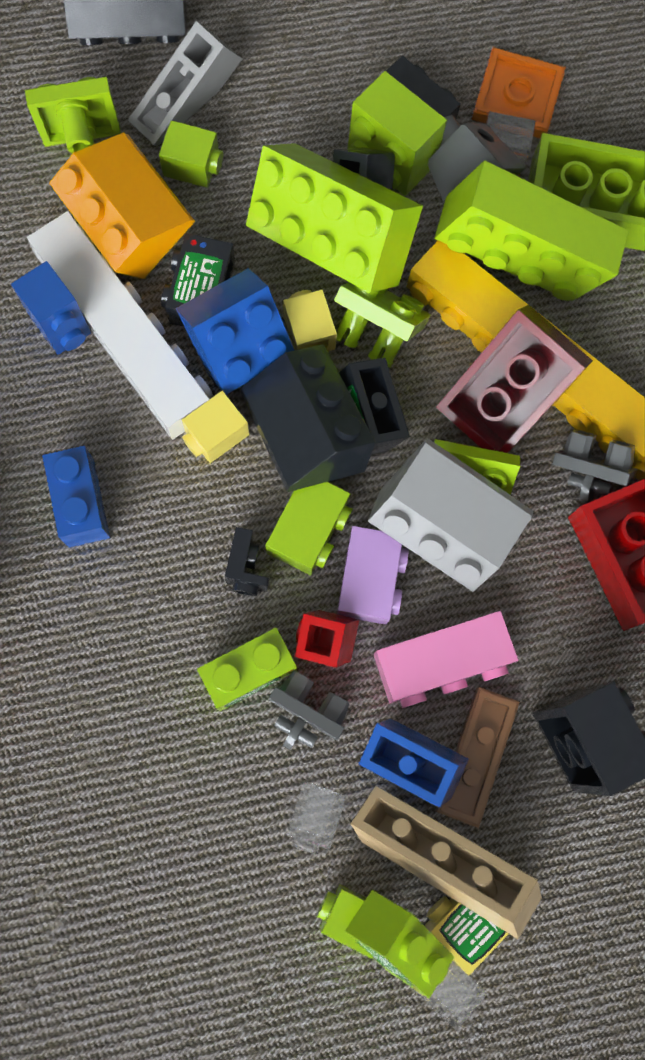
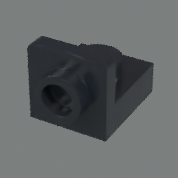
[225,527,269,596]

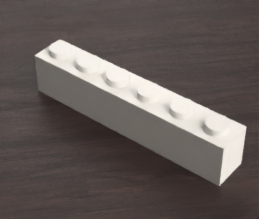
[26,211,213,440]

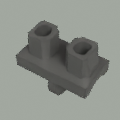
[552,429,638,503]
[269,670,349,750]

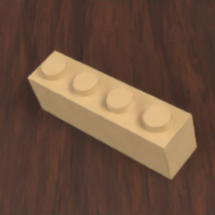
[351,786,542,939]

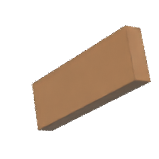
[435,687,520,828]

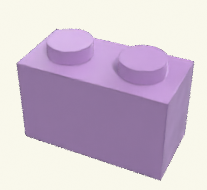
[337,526,409,625]

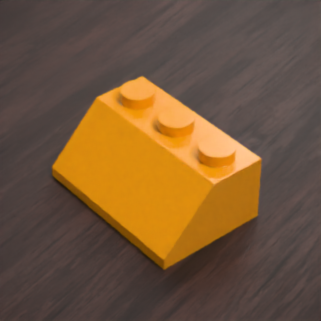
[49,132,195,279]

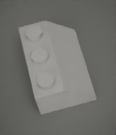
[368,438,533,592]

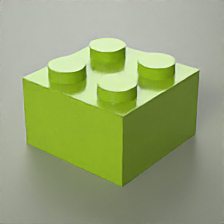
[347,71,447,196]

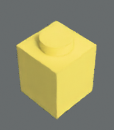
[283,289,337,351]
[182,391,249,463]

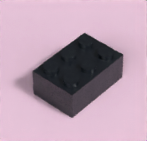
[532,681,645,796]

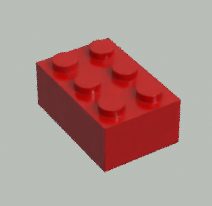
[568,479,645,631]

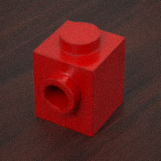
[295,610,359,668]

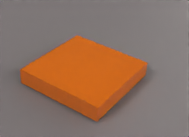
[472,47,566,139]

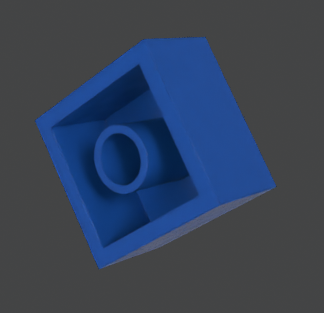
[176,268,294,395]

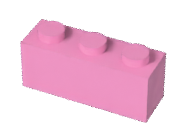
[373,611,518,708]

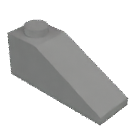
[128,21,242,147]

